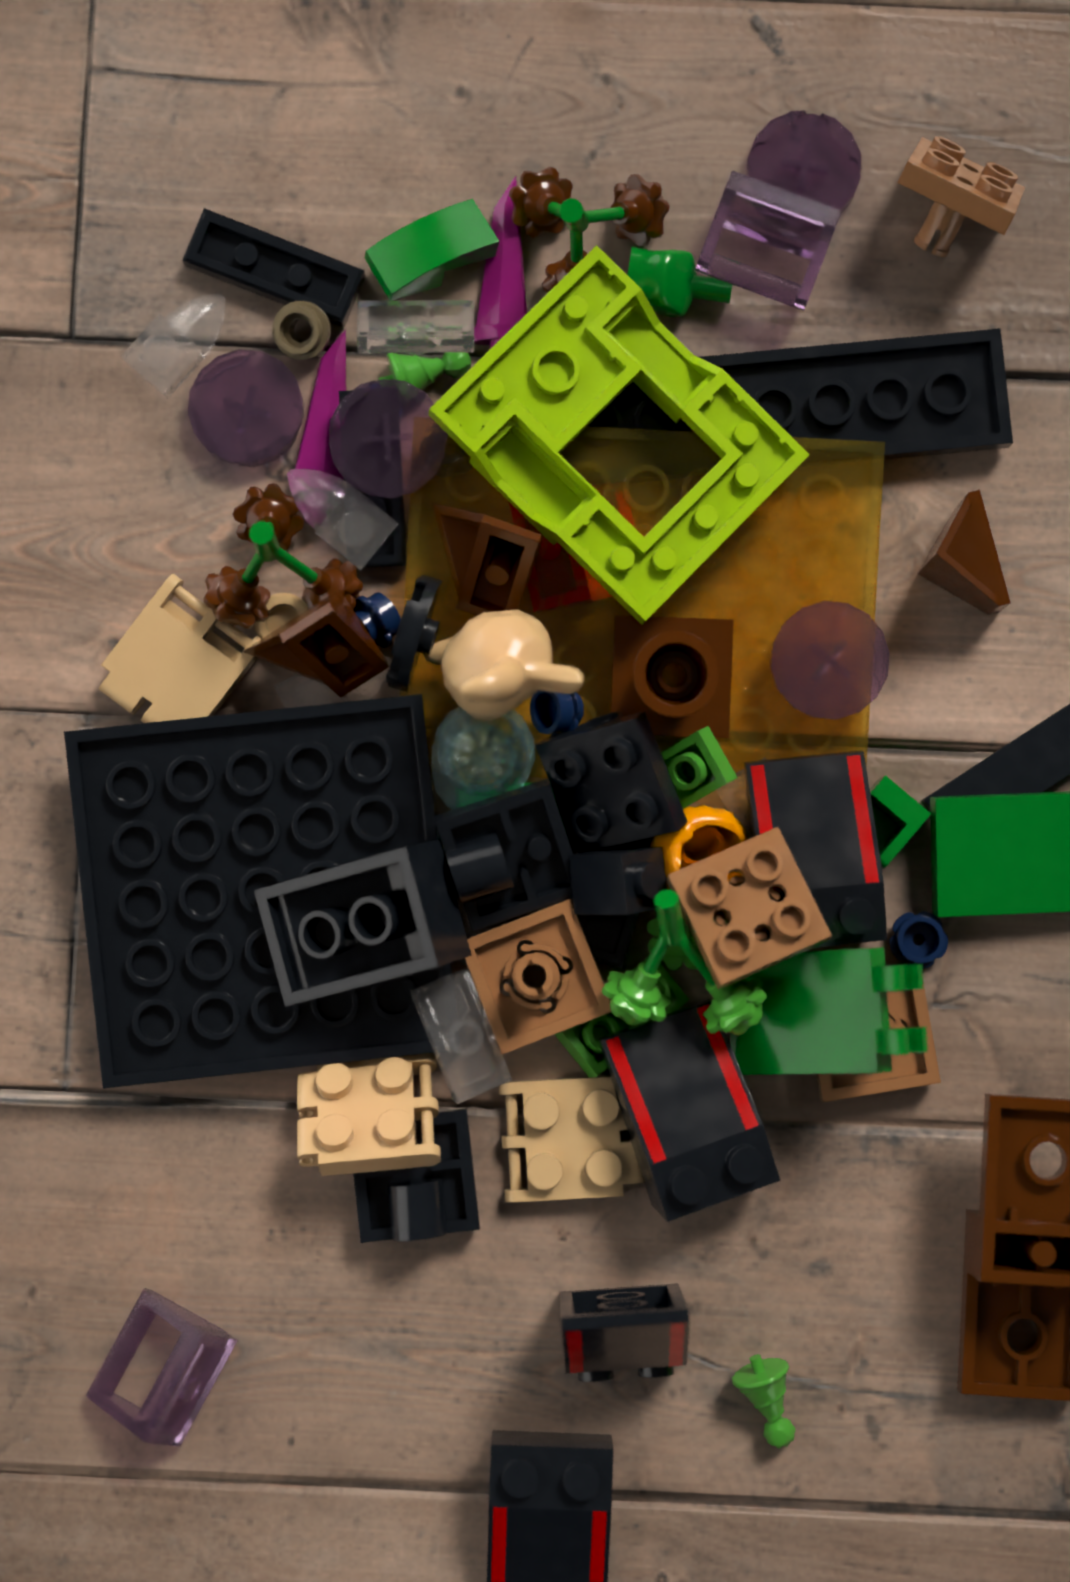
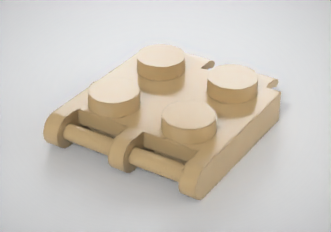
[98,573,261,723]
[297,1053,441,1176]
[498,1076,644,1202]

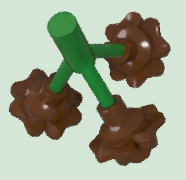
[509,167,669,293]
[203,483,363,629]

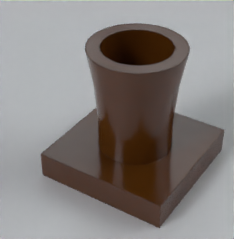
[611,615,734,739]

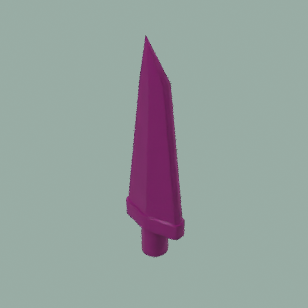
[473,176,527,349]
[290,329,347,526]

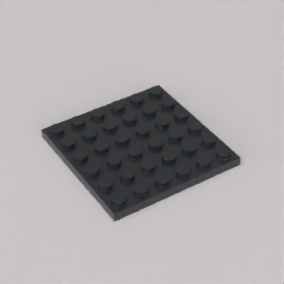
[64,694,460,1089]

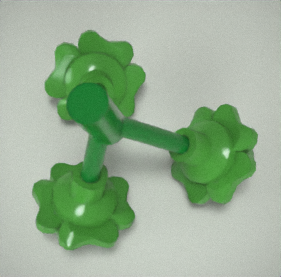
[601,890,767,1036]

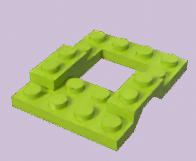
[428,245,810,625]

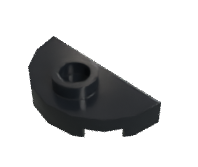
[386,574,443,693]

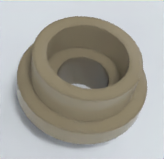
[272,301,331,360]

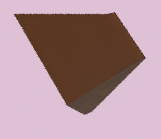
[917,490,1011,615]
[432,503,542,616]
[242,589,389,698]

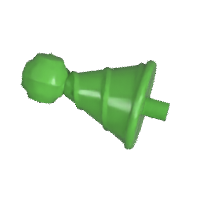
[379,346,471,407]
[732,1354,795,1449]

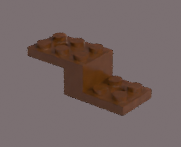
[957,1094,1070,1401]

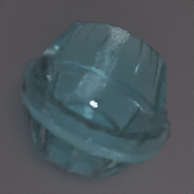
[431,707,535,809]

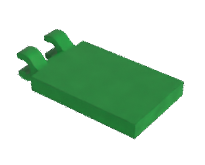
[930,791,1070,917]
[730,947,928,1075]

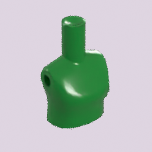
[627,246,733,318]

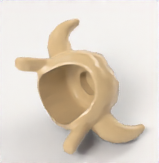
[424,610,583,721]

